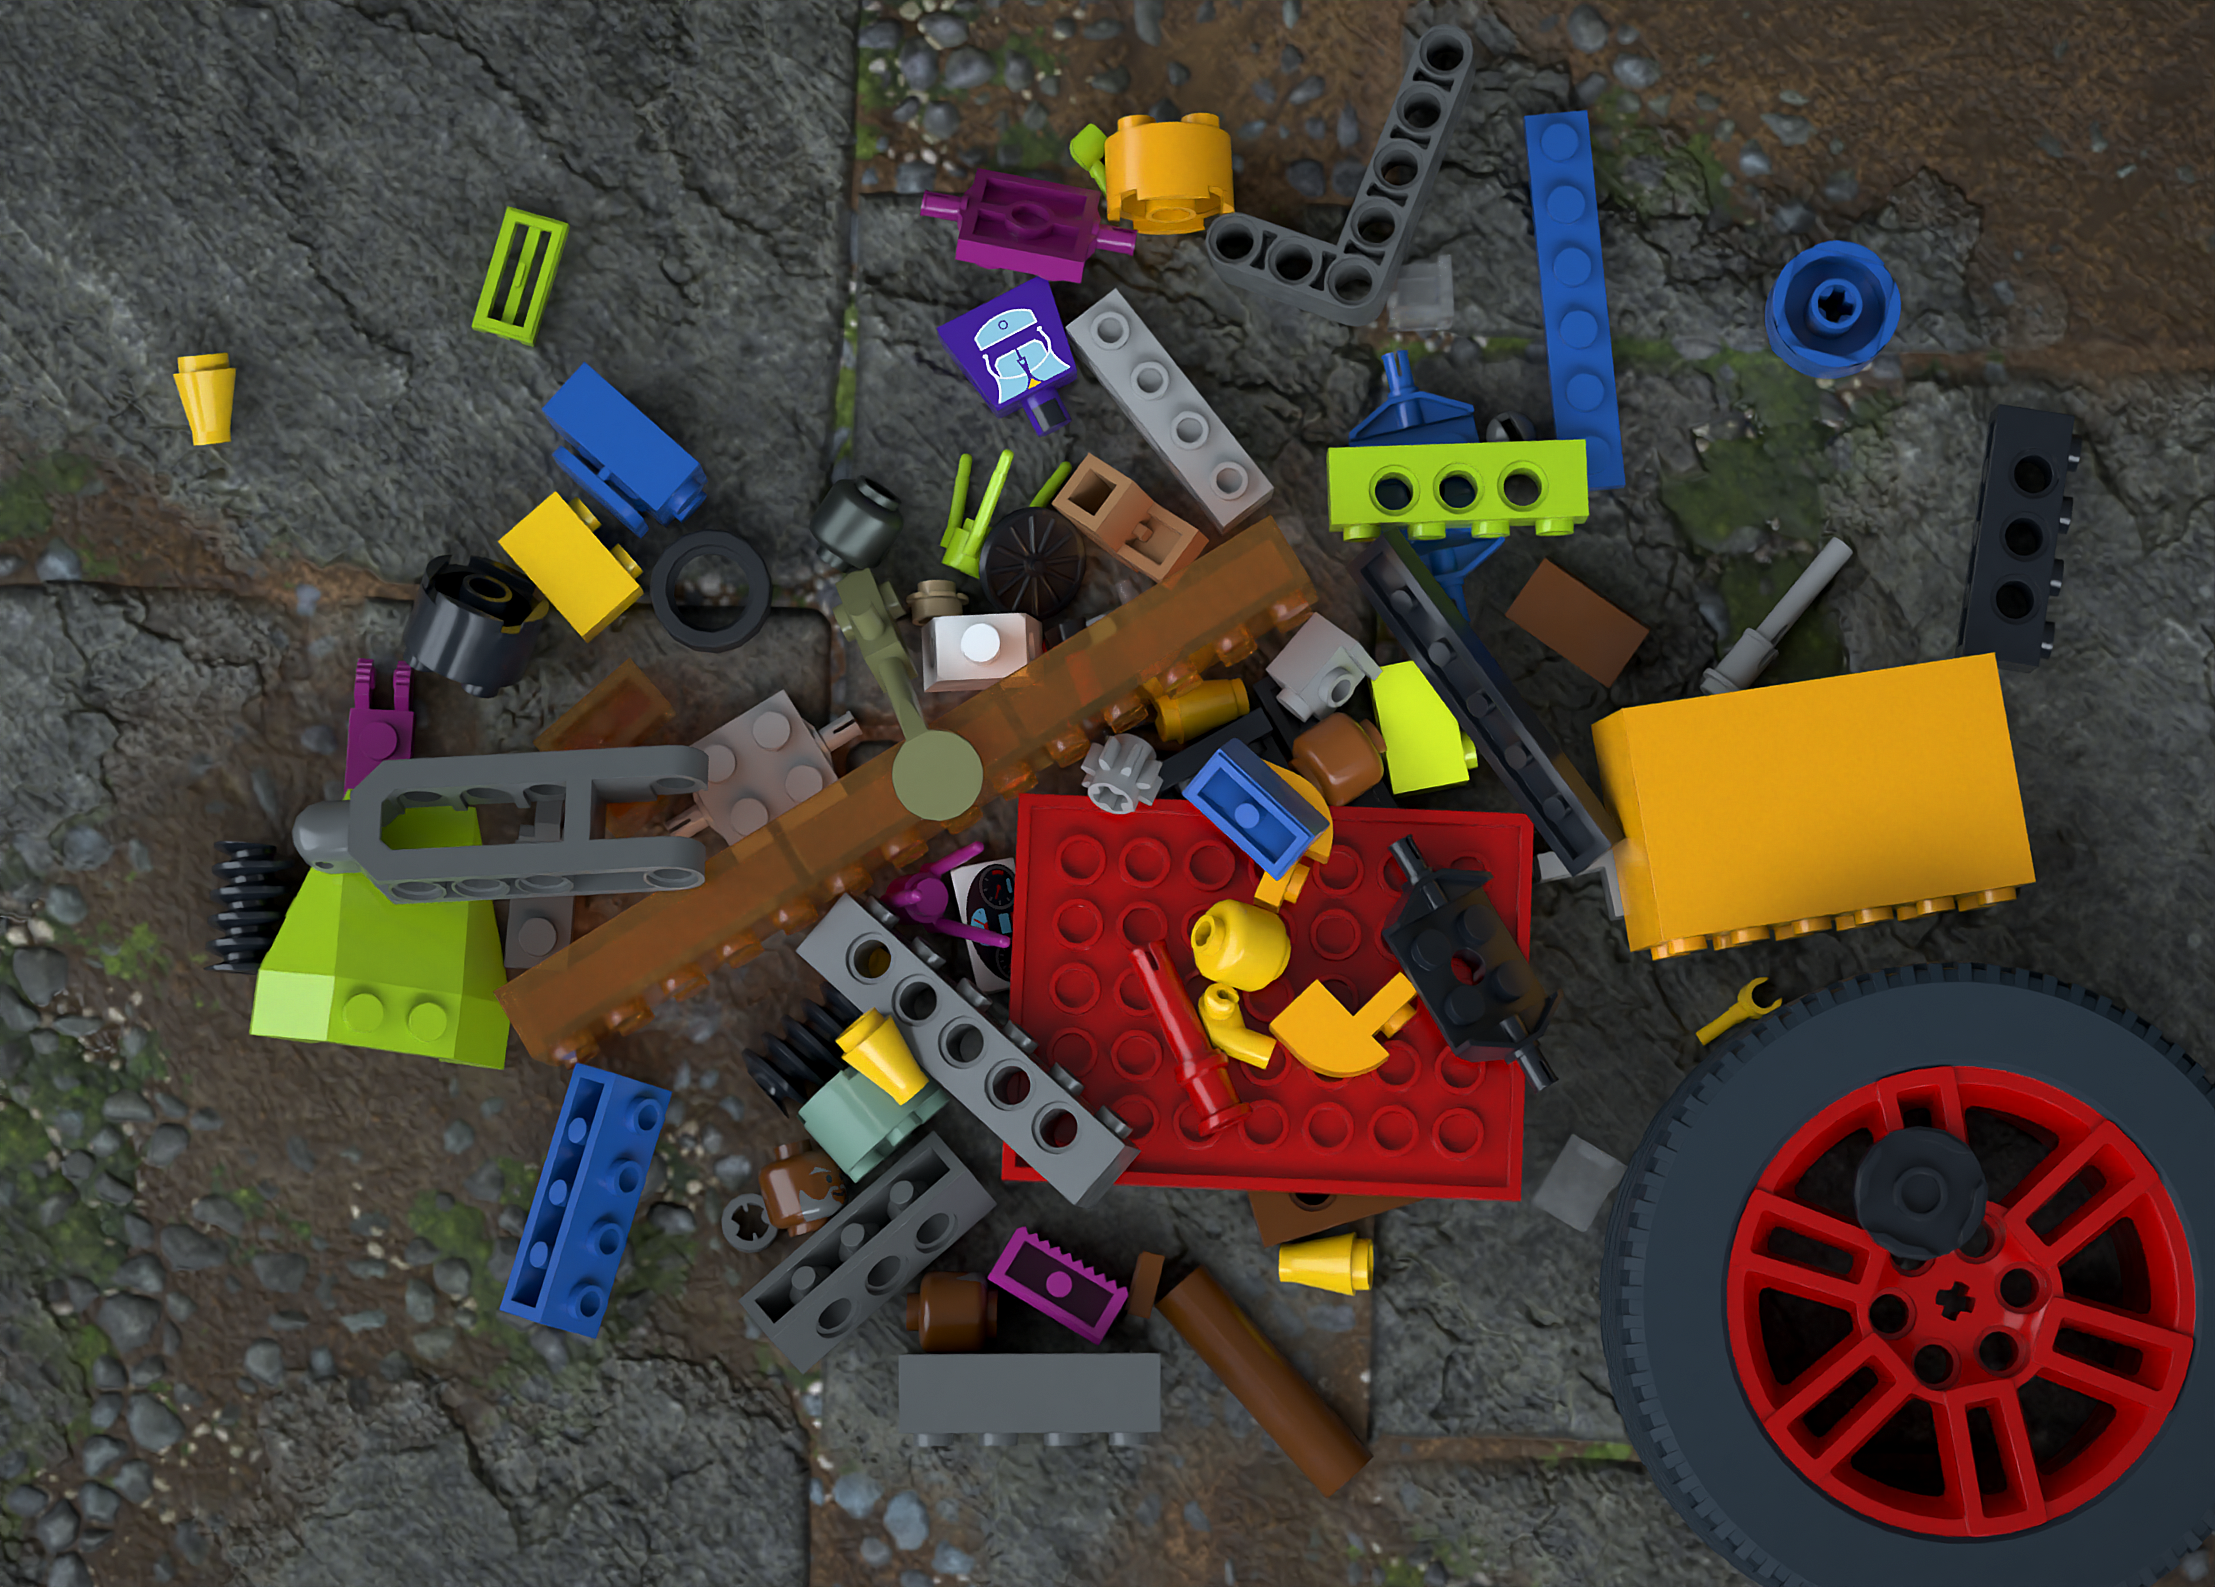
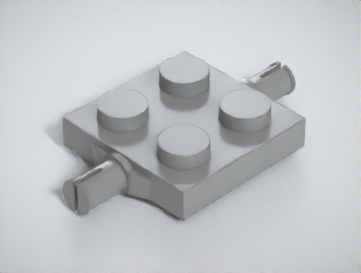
[664,689,863,866]

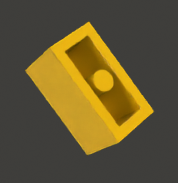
[498,491,645,644]

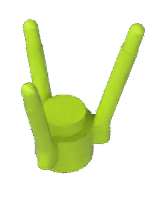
[939,449,1072,579]

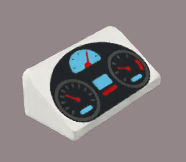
[950,857,1015,995]

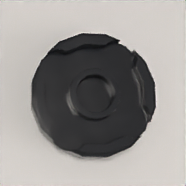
[1851,1126,1988,1261]

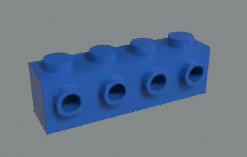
[499,1062,672,1339]

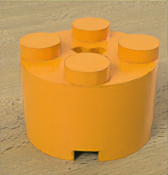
[1104,113,1235,235]

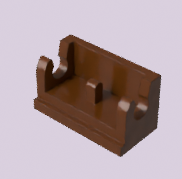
[1504,555,1652,688]

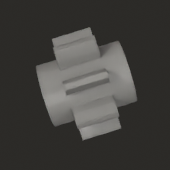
[1081,734,1163,814]

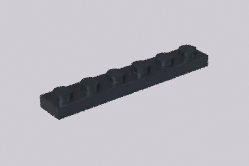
[1345,526,1626,877]

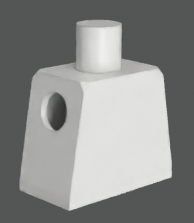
[922,613,1045,692]

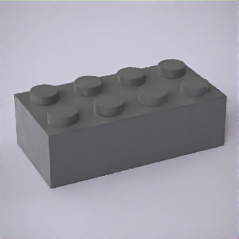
[899,1353,1161,1446]

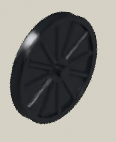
[979,507,1086,621]

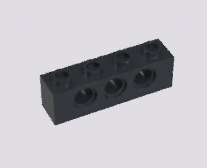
[1954,404,2082,673]

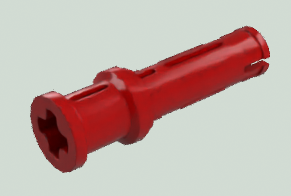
[1127,939,1253,1137]

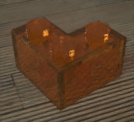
[533,657,677,838]

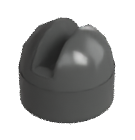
[1485,410,1537,443]

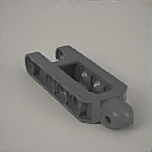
[292,745,709,904]

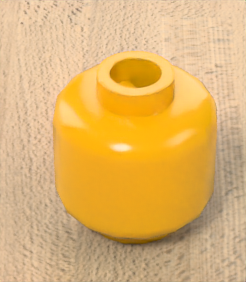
[1191,899,1291,992]

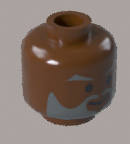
[758,1139,849,1238]
[906,1270,998,1354]

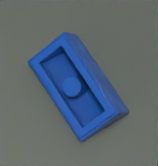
[1181,738,1330,881]

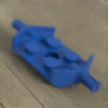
[1348,350,1505,623]

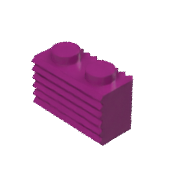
[987,1226,1128,1345]

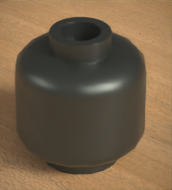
[810,475,904,573]

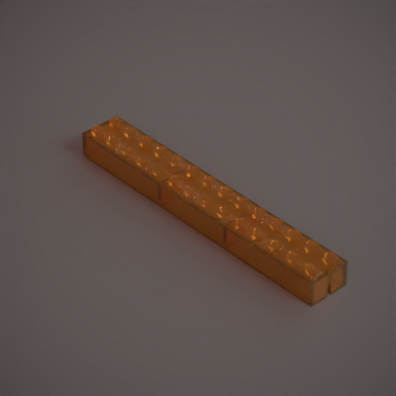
[493,515,1319,1070]

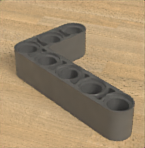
[1206,24,1476,327]

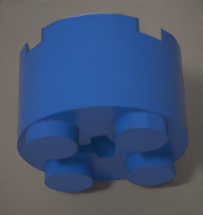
[1765,240,1901,379]

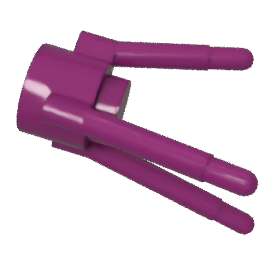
[880,841,1011,948]

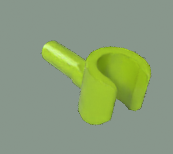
[1069,124,1107,200]

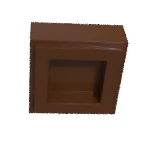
[1125,1251,1165,1319]

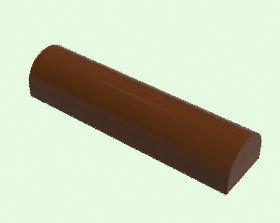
[1154,1263,1374,1499]

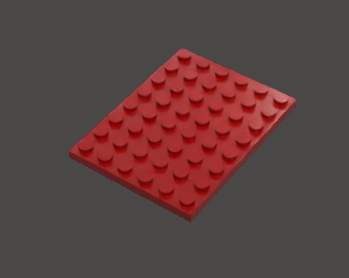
[1002,793,1534,1202]

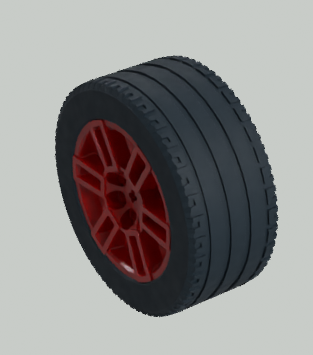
[1599,961,2215,1587]

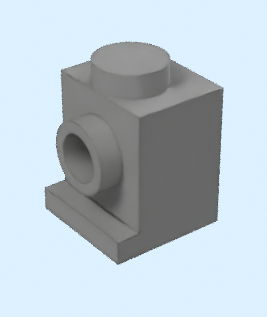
[1266,612,1383,722]

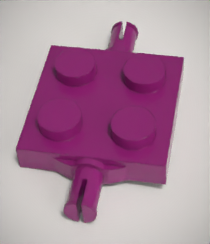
[920,168,1138,283]

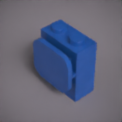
[541,362,708,538]

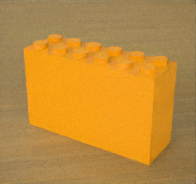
[1591,652,2036,961]

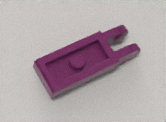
[344,658,417,796]

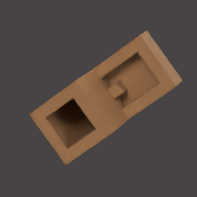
[1051,453,1209,592]

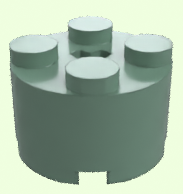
[796,1061,951,1183]

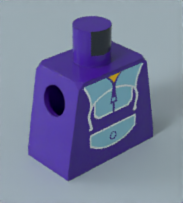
[936,276,1077,438]

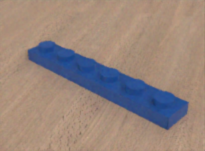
[1523,110,1626,491]

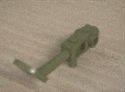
[832,568,984,821]

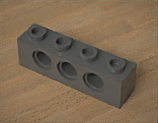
[738,1130,998,1374]

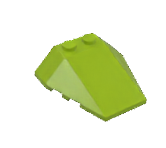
[249,788,512,1070]

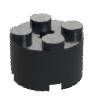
[403,554,549,699]

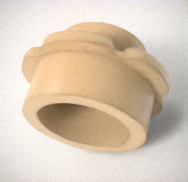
[906,580,969,626]

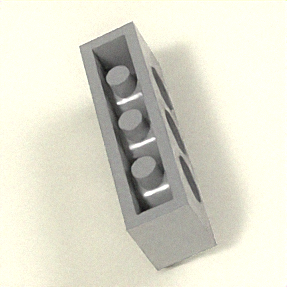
[1065,288,1274,536]

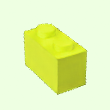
[1366,660,1478,799]

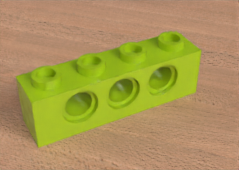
[1326,439,1589,543]

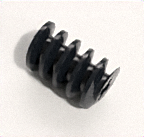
[203,841,295,975]
[741,981,864,1119]

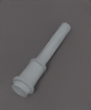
[1700,537,1853,696]

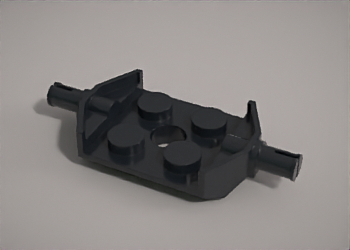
[1382,834,1564,1094]

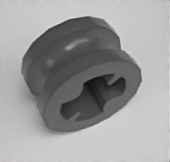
[721,1193,779,1253]

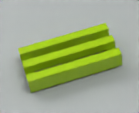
[471,206,570,347]

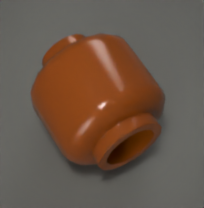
[1288,712,1387,807]

